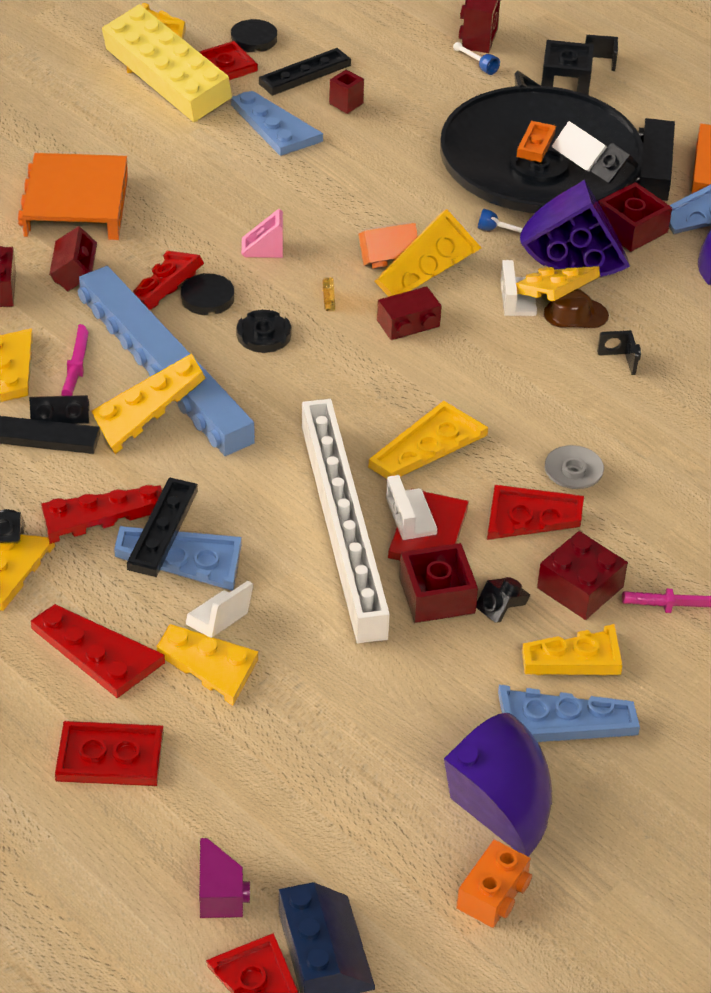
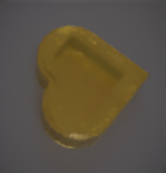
[322,277,335,311]

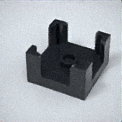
[541,40,594,95]

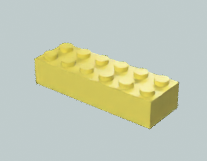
[102,4,232,122]

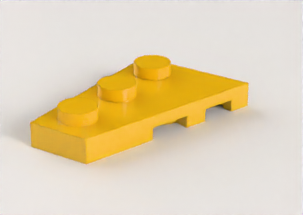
[0,328,33,402]
[0,534,55,611]
[157,624,258,706]
[522,624,622,675]

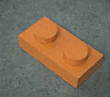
[516,120,556,162]

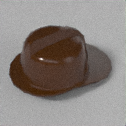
[544,289,609,328]

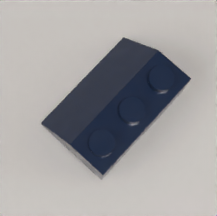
[279,882,375,993]

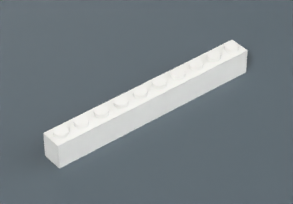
[302,399,390,644]

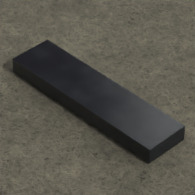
[259,48,351,96]
[0,416,100,454]
[127,477,198,577]

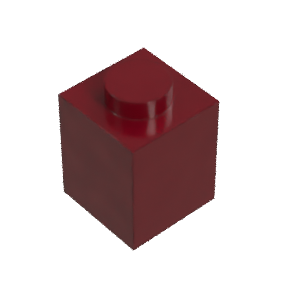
[329,69,364,114]

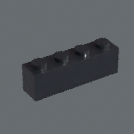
[636,118,675,201]

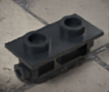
[29,395,89,424]

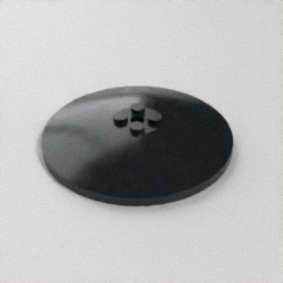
[440,85,644,213]

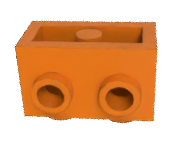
[358,223,418,269]
[456,839,532,928]

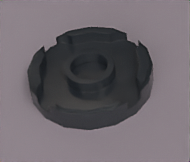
[231,19,277,52]
[181,273,234,315]
[236,309,292,353]

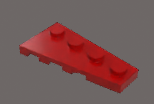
[41,485,162,544]
[31,604,165,698]

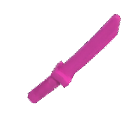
[61,324,89,396]
[622,588,711,613]

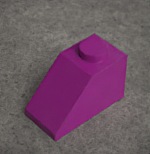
[199,838,250,918]

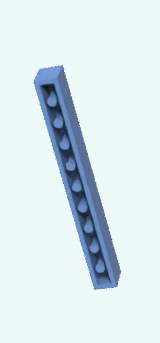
[78,265,255,456]

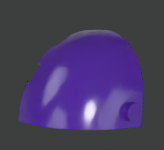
[520,180,630,277]
[444,713,552,857]

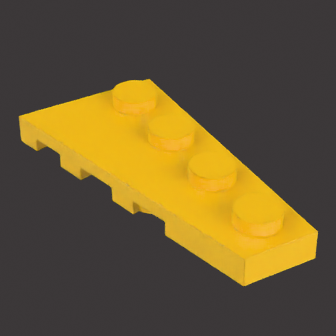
[375,209,482,297]
[91,353,206,454]
[368,400,488,479]

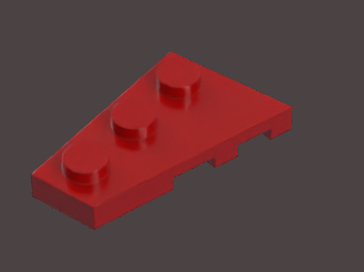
[133,250,204,310]
[487,485,584,540]
[206,933,298,993]

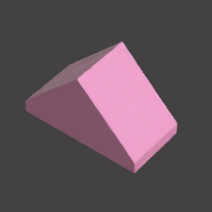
[241,209,283,258]

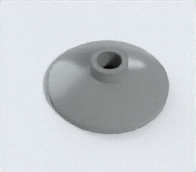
[545,445,604,489]

